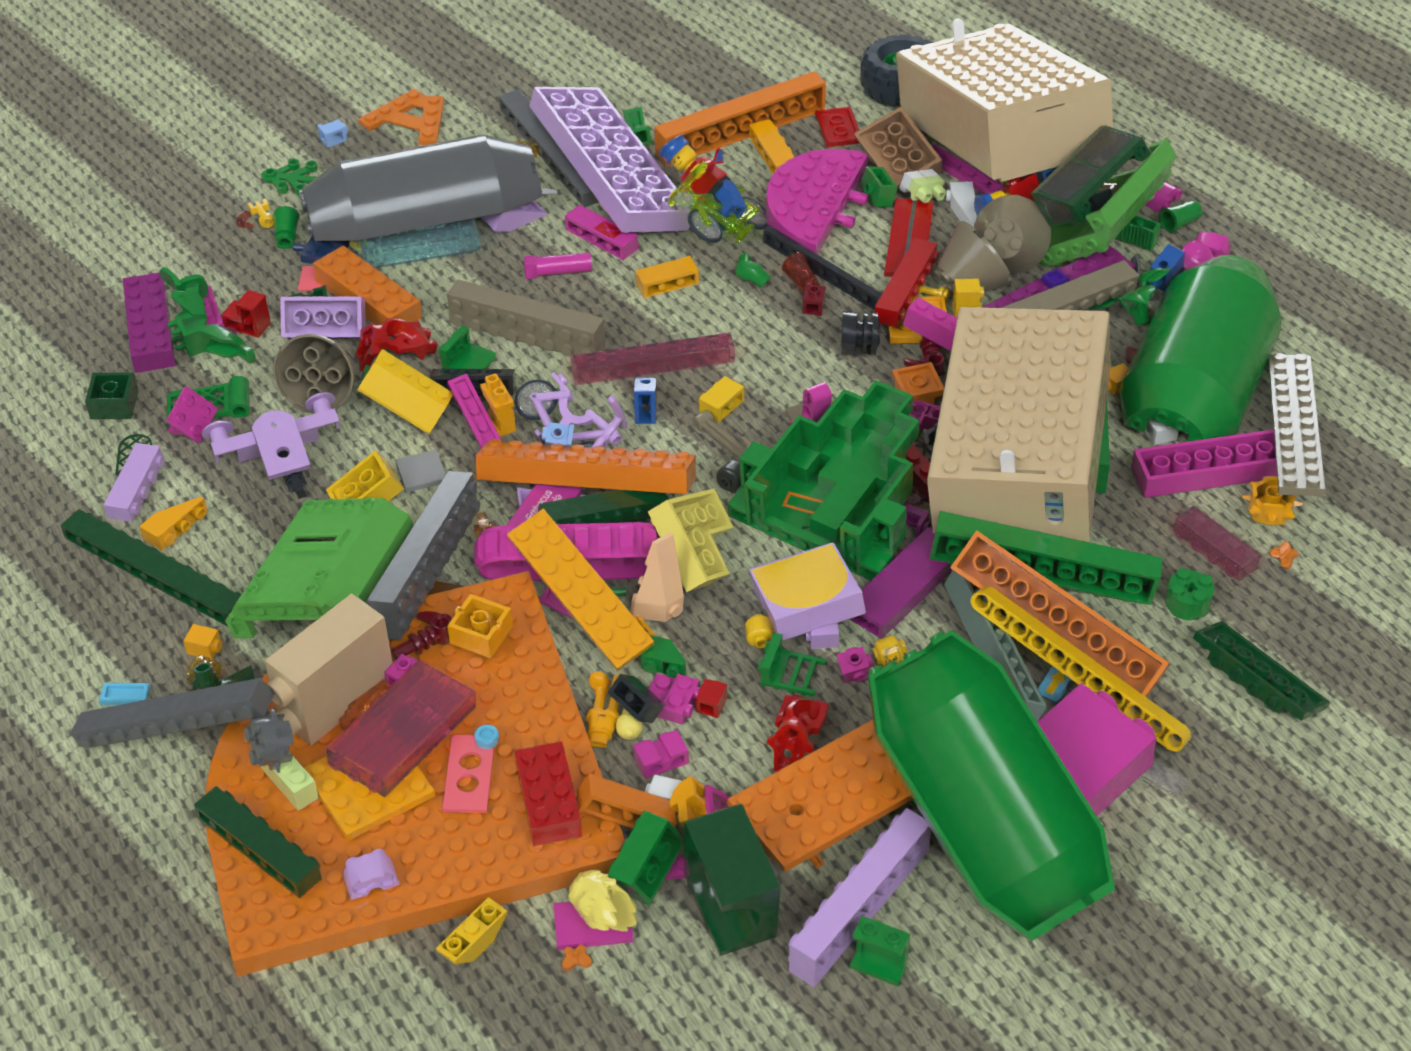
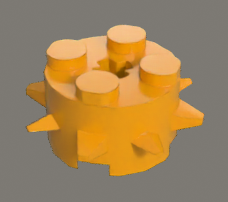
[1242,476,1303,525]

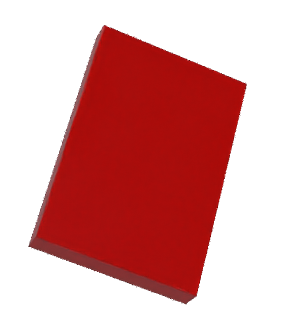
[815,106,860,147]

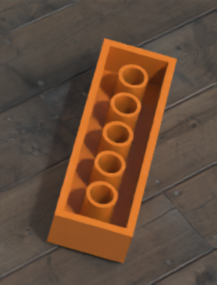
[313,245,422,324]

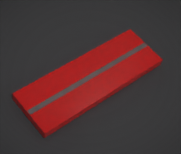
[884,198,934,277]

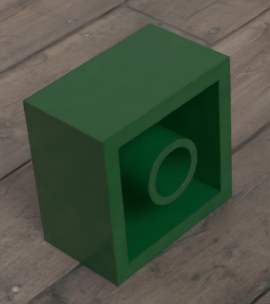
[85,372,139,419]

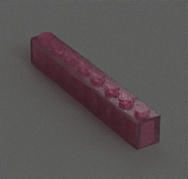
[570,332,735,386]

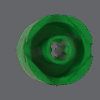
[1165,568,1214,621]

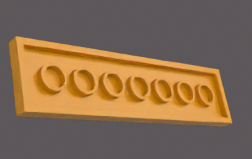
[507,509,654,671]

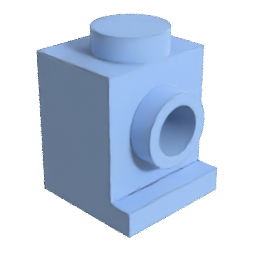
[317,119,348,148]
[541,422,574,447]

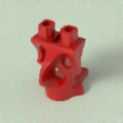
[355,318,437,372]
[767,694,829,772]

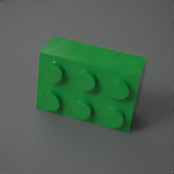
[608,810,684,906]

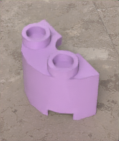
[343,849,400,900]

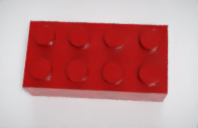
[514,741,582,846]

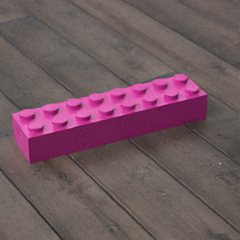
[1131,430,1277,498]

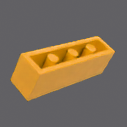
[749,119,794,174]

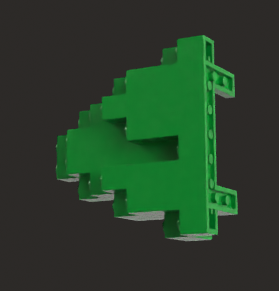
[728,380,919,581]

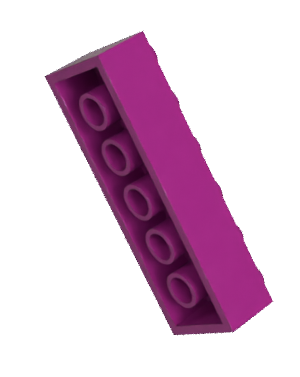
[122,272,176,373]

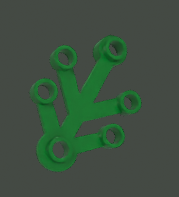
[261,158,318,196]

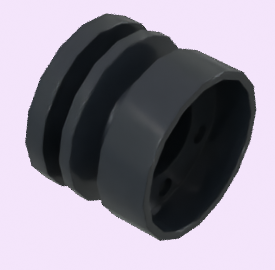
[841,311,880,355]

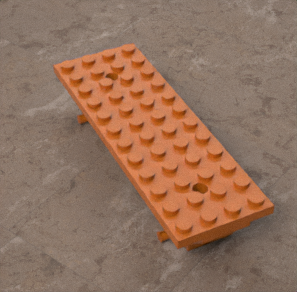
[727,720,913,872]

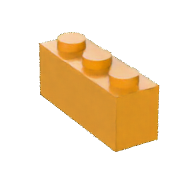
[635,256,699,298]

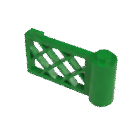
[167,376,250,426]

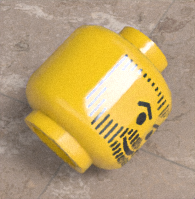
[872,635,907,667]

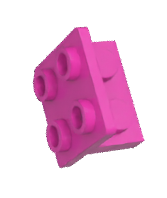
[166,387,217,443]

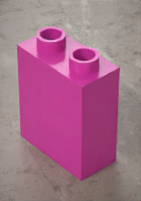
[1038,683,1156,816]

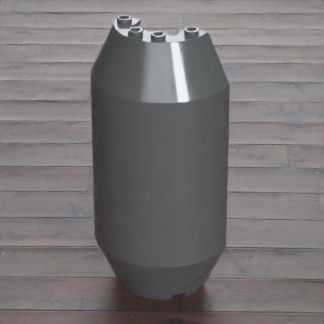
[299,134,543,241]

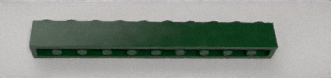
[61,509,242,627]

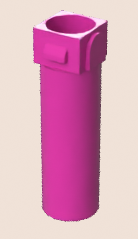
[524,252,592,279]

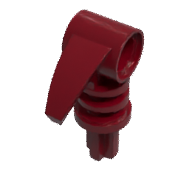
[904,336,944,376]
[391,611,452,660]

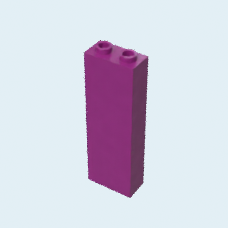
[849,527,953,639]

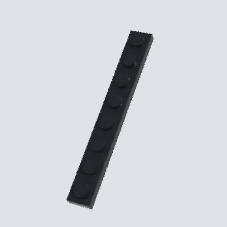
[763,225,882,311]

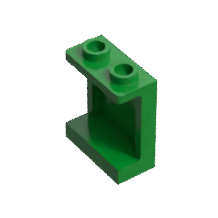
[850,916,910,987]

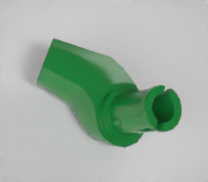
[735,253,771,288]

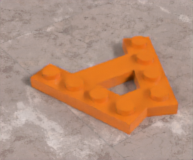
[358,88,444,145]

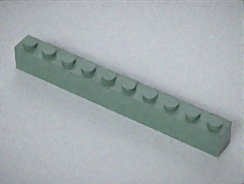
[944,571,1047,722]

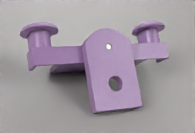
[202,392,340,480]

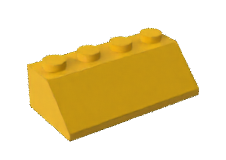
[357,349,453,433]

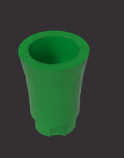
[1158,201,1203,234]
[273,206,300,249]

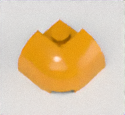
[669,776,706,827]

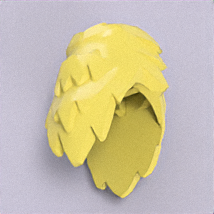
[568,870,637,932]

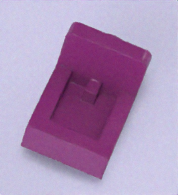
[904,503,931,538]

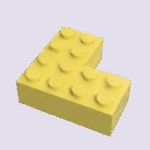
[648,488,734,592]

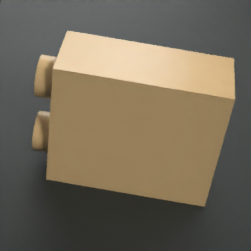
[264,593,393,746]

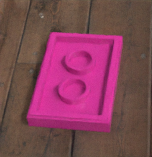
[553,901,634,950]

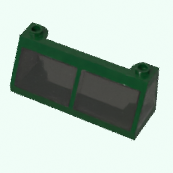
[1031,125,1151,226]

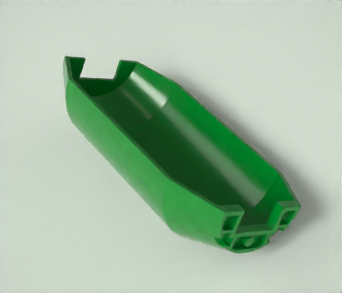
[1118,255,1281,442]
[868,630,1115,942]

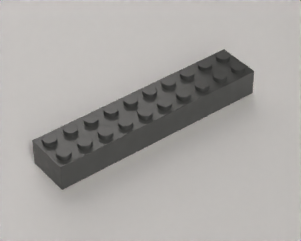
[367,471,480,640]

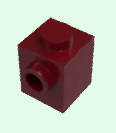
[802,285,826,316]

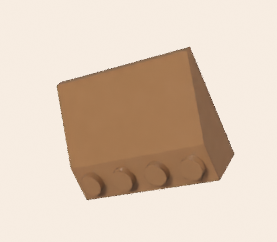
[854,107,942,188]

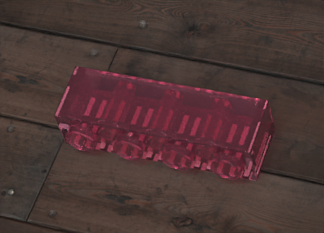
[1173,506,1261,582]

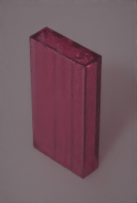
[326,660,476,797]

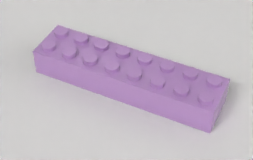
[788,808,931,987]

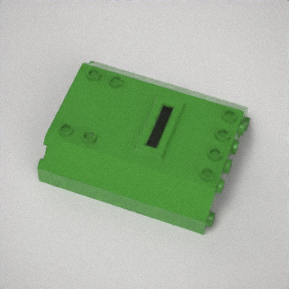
[1039,139,1176,267]
[226,497,414,638]

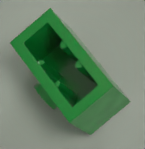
[860,167,898,208]

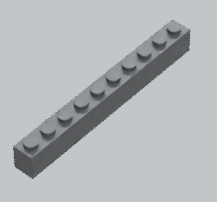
[499,89,599,207]
[70,678,274,748]

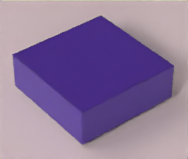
[1041,268,1070,289]

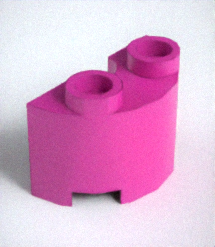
[1145,182,1183,213]
[1194,231,1231,257]

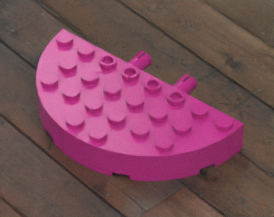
[765,149,868,254]

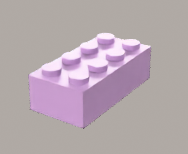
[280,297,366,337]

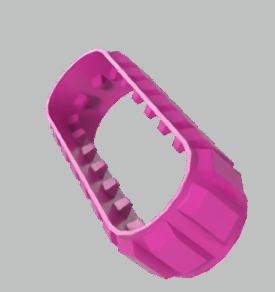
[474,522,660,581]

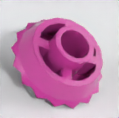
[1182,240,1214,271]

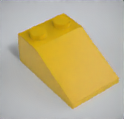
[326,450,404,501]

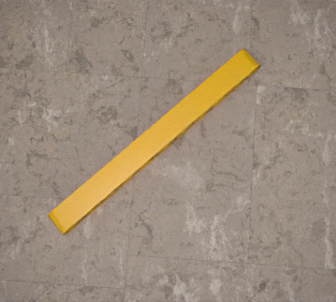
[971,586,1191,752]

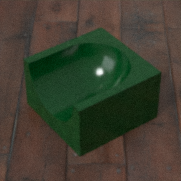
[684,803,781,956]

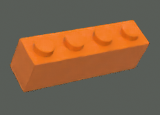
[577,774,677,829]

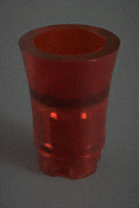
[782,253,820,295]

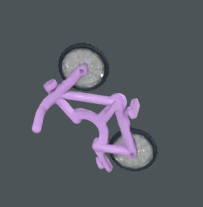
[514,372,628,449]

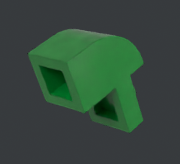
[623,107,652,146]

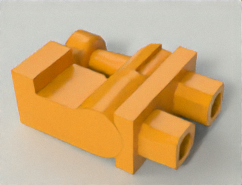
[480,374,516,437]

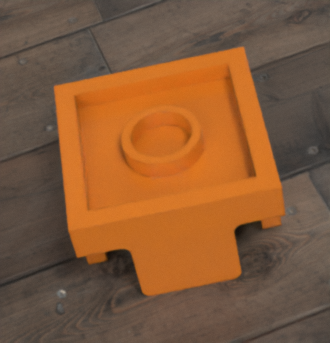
[892,362,944,404]

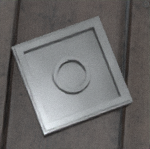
[395,450,446,493]

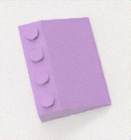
[481,201,547,233]

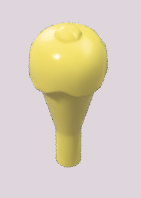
[616,709,643,740]

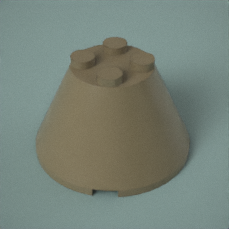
[974,195,1052,274]
[934,221,1012,296]
[273,334,355,414]

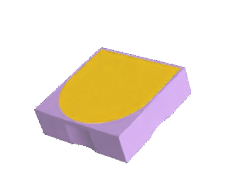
[749,542,866,641]

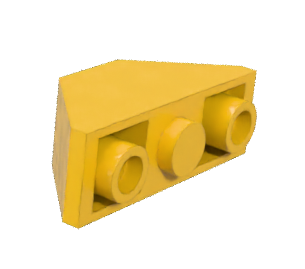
[436,897,508,965]

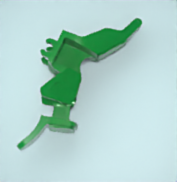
[159,267,256,364]

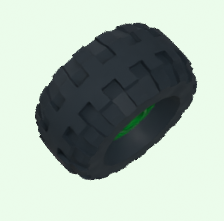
[860,35,932,107]

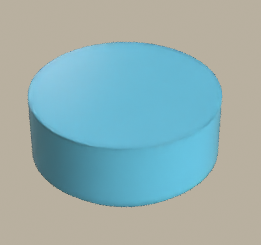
[474,725,499,749]

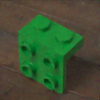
[439,325,496,369]

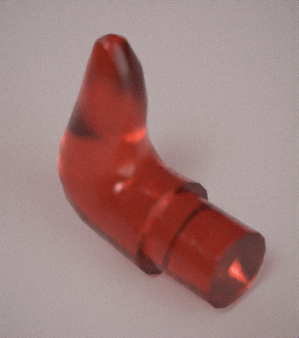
[236,210,254,229]

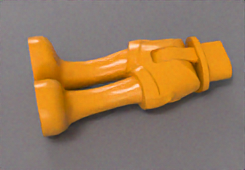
[586,671,620,748]

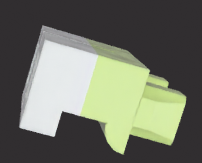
[899,169,947,203]

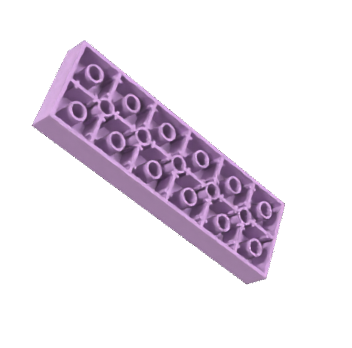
[529,87,694,233]

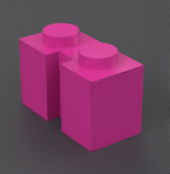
[633,730,689,779]

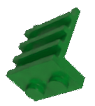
[758,633,827,697]

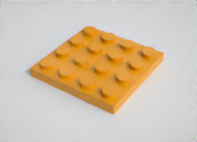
[304,726,436,841]

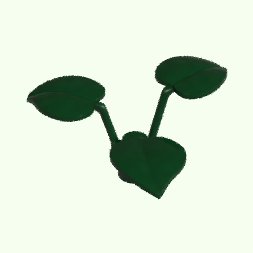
[192,663,255,691]

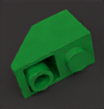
[640,635,686,678]

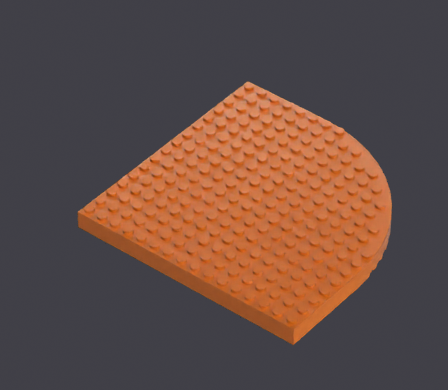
[205,571,625,977]

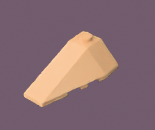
[631,532,684,622]

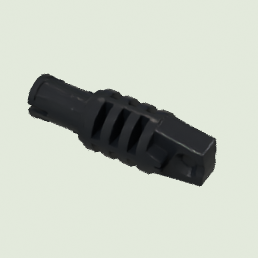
[278,450,307,499]

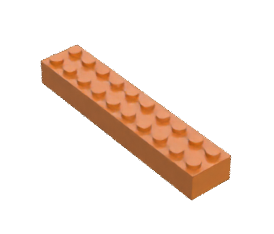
[654,71,826,167]
[475,439,696,494]
[950,530,1170,698]

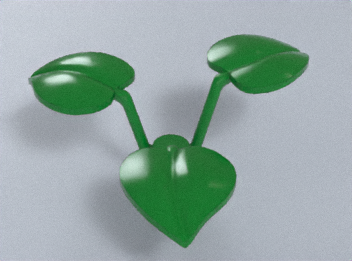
[1086,267,1170,325]

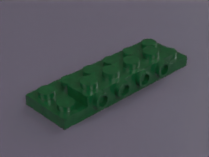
[1193,621,1330,721]

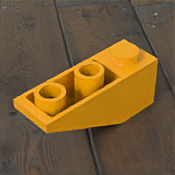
[139,496,208,551]

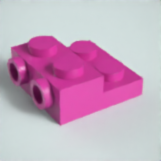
[649,673,701,725]

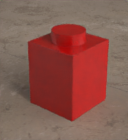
[696,678,727,718]

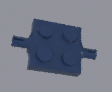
[293,235,358,263]

